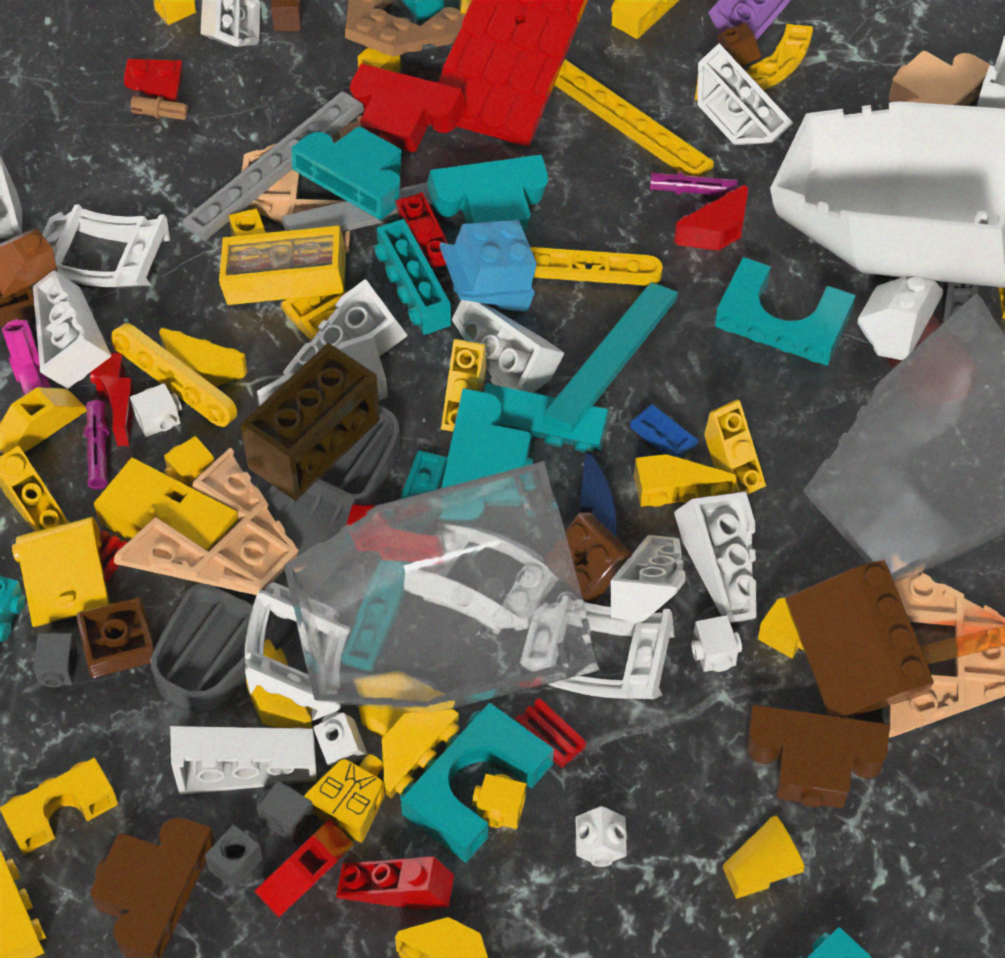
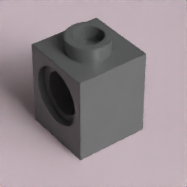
[33,633,77,688]
[257,781,314,843]
[205,824,263,890]

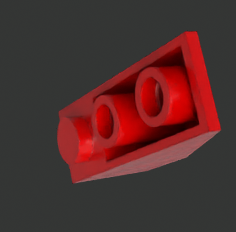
[336,856,454,910]

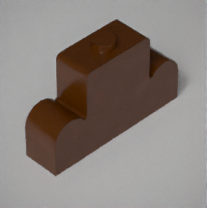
[746,705,890,808]
[90,818,215,958]

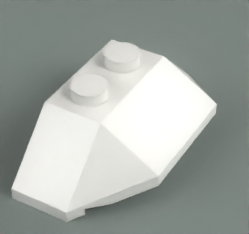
[201,0,260,47]
[697,44,793,145]
[858,276,943,361]

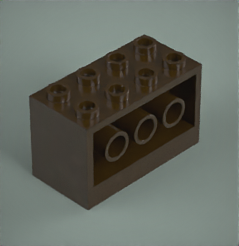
[241,343,380,501]

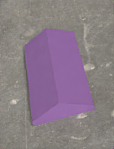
[708,0,791,40]

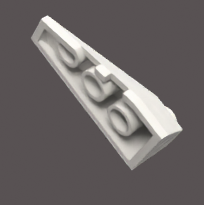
[283,279,408,375]
[611,535,685,623]

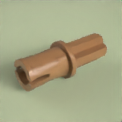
[131,95,188,120]

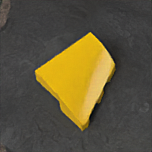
[723,815,805,899]

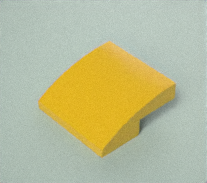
[281,290,349,341]

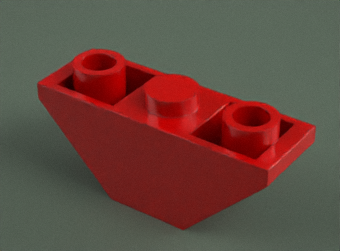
[674,185,748,251]
[395,192,448,269]
[254,819,354,918]

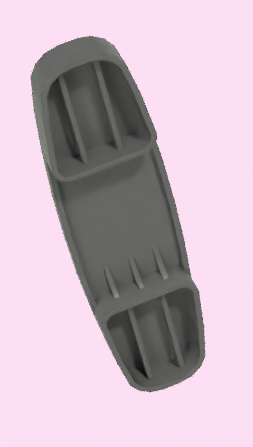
[151,405,400,713]

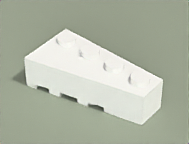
[170,726,318,795]

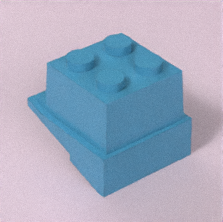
[439,220,537,312]

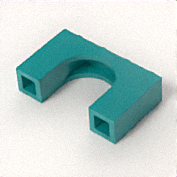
[715,257,856,366]
[400,702,554,863]

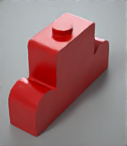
[350,63,467,152]

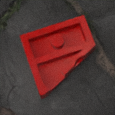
[124,59,183,102]

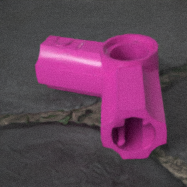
[1,319,51,395]

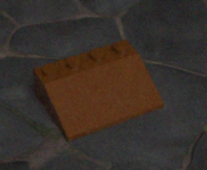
[785,559,934,718]

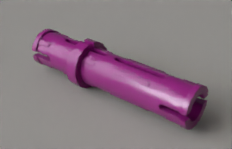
[650,172,737,196]
[84,400,109,489]

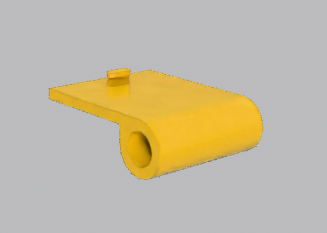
[12,517,110,627]

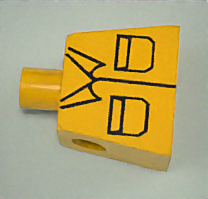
[304,754,385,844]

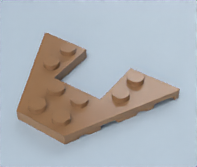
[345,0,465,56]

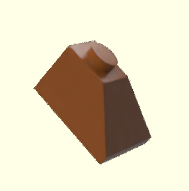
[0,229,58,298]

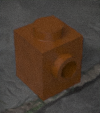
[716,22,761,67]

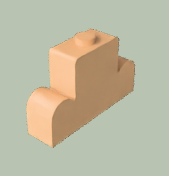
[889,51,990,106]

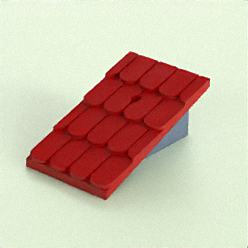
[438,0,588,147]

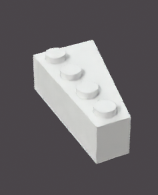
[33,270,111,389]

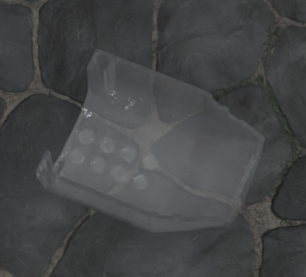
[284,461,600,714]

